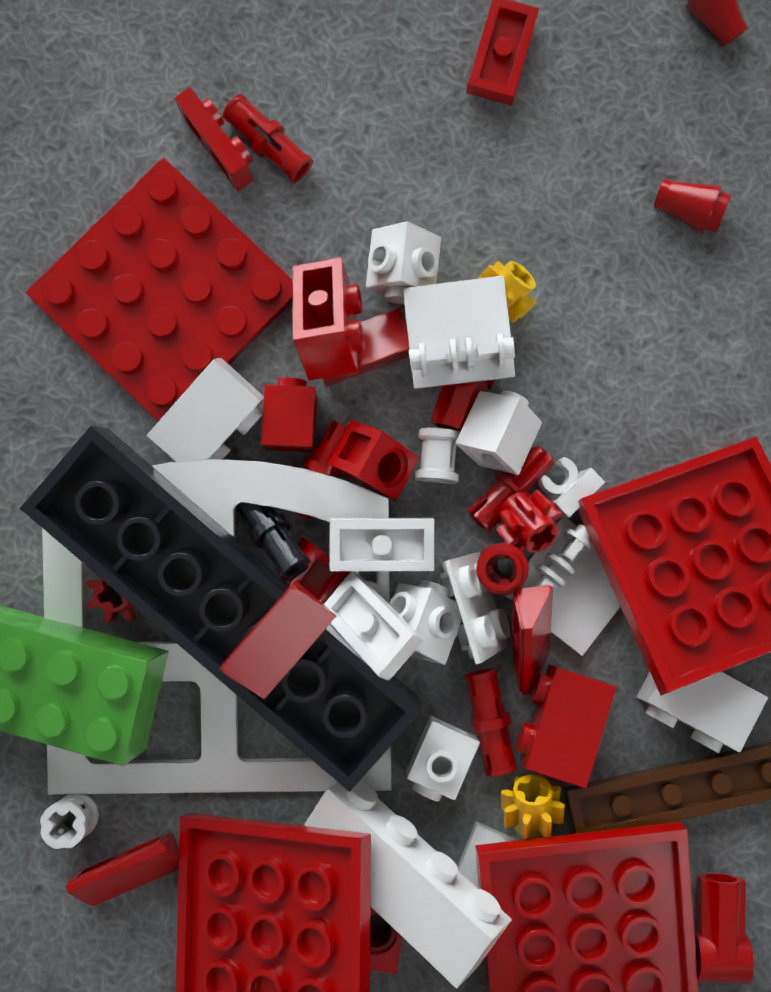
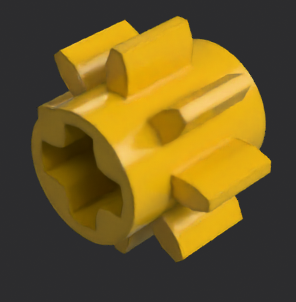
[477,261,537,323]
[501,774,565,840]

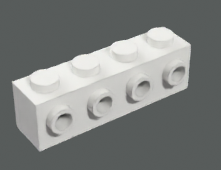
[304,781,512,989]

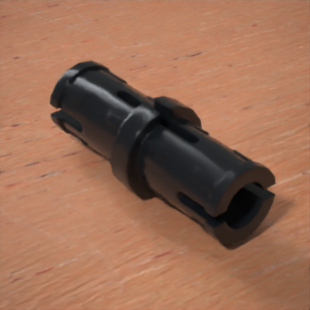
[236,502,311,581]

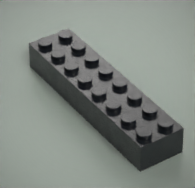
[20,426,421,792]

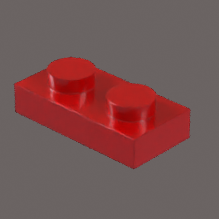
[466,0,539,106]
[174,87,253,192]

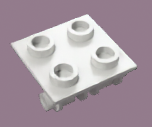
[403,275,515,389]
[505,518,620,656]
[439,552,510,665]

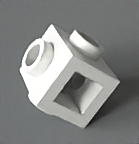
[366,221,441,305]
[389,580,462,665]

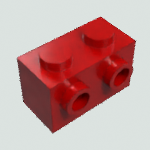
[293,257,365,381]
[515,664,616,788]

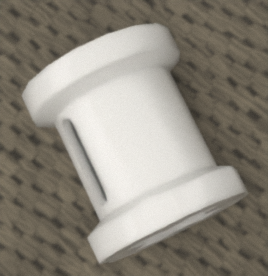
[414,428,460,484]
[40,794,99,849]

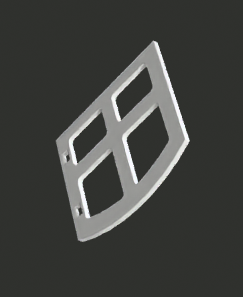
[42,459,391,795]

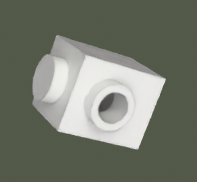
[455,390,542,475]
[406,715,480,801]

